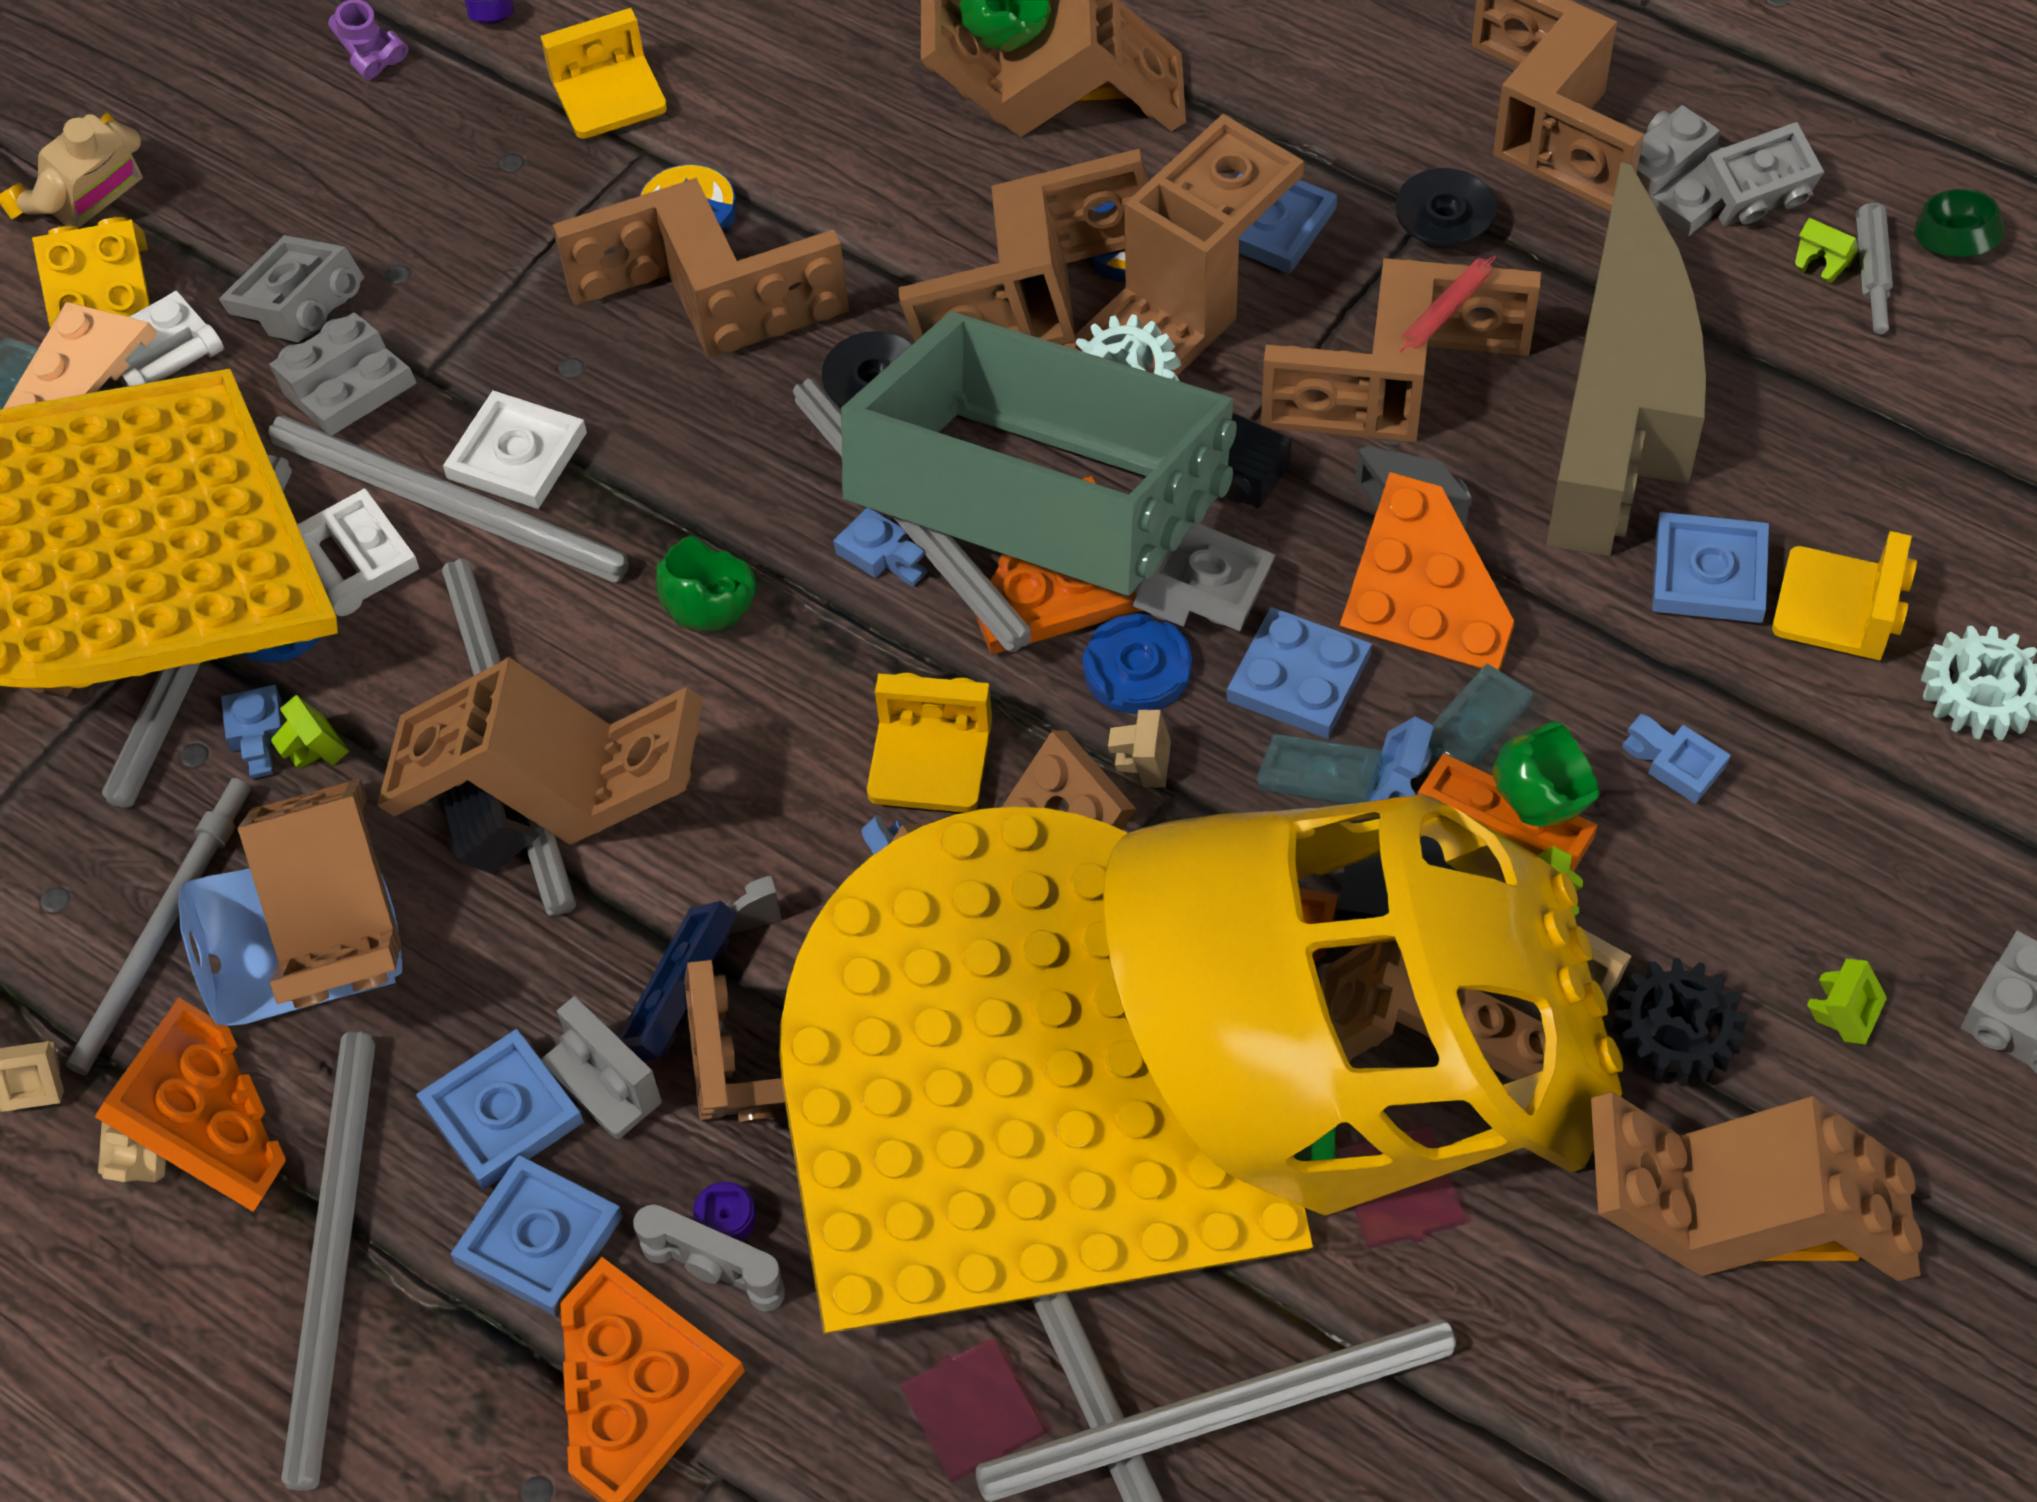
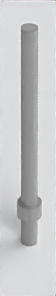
[66,778,251,1075]

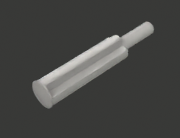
[1856,203,1893,334]

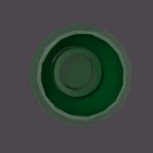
[1914,189,2006,257]

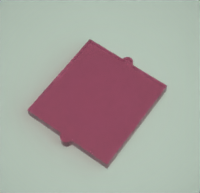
[1335,1126,1465,1249]
[900,1338,1044,1482]

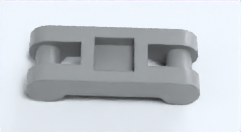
[633,1204,785,1312]

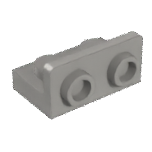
[1704,122,1824,227]
[541,996,662,1139]

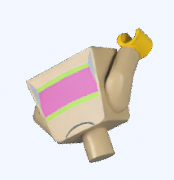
[0,112,143,228]

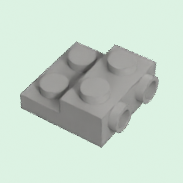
[1637,105,1726,236]
[219,235,365,343]
[269,312,417,436]
[1133,523,1275,631]
[1960,930,2037,1073]

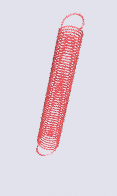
[1399,256,1496,352]

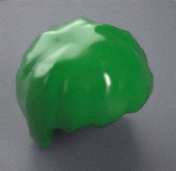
[959,0,1052,52]
[656,535,757,632]
[1493,721,1600,827]

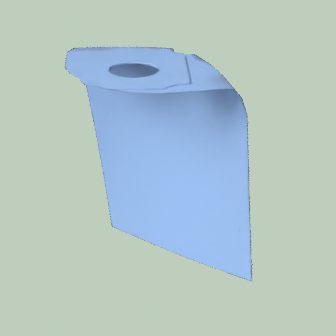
[178,868,402,1026]

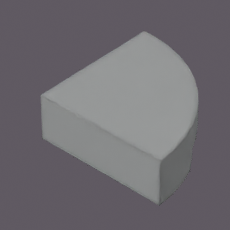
[726,876,782,935]

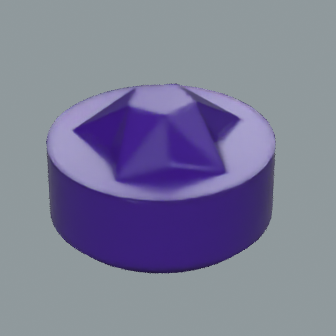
[465,0,514,24]
[693,1182,756,1242]

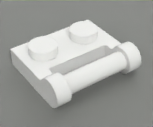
[117,290,224,387]
[297,488,420,616]

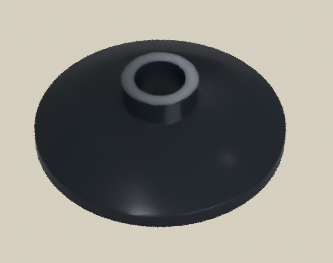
[1395,168,1496,247]
[822,331,913,407]

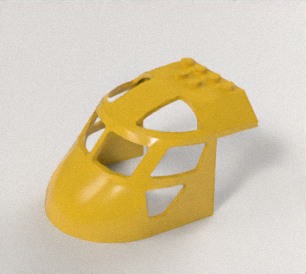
[1104,794,1623,1216]

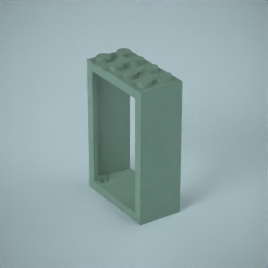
[841,311,1237,596]

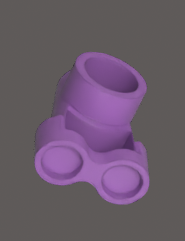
[328,0,409,80]

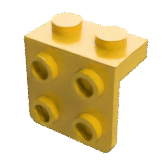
[540,8,667,139]
[32,217,150,328]
[1772,531,1917,661]
[867,673,992,813]

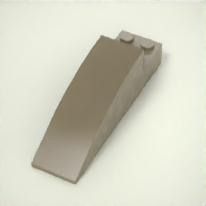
[1546,162,1706,557]

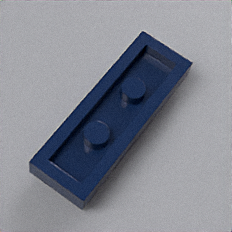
[618,901,738,1061]

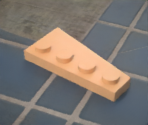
[3,302,157,409]

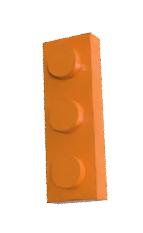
[1417,753,1598,871]

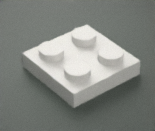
[443,390,587,509]

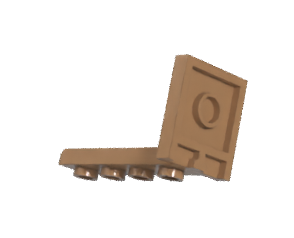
[1321,941,1545,1080]
[684,960,786,1124]

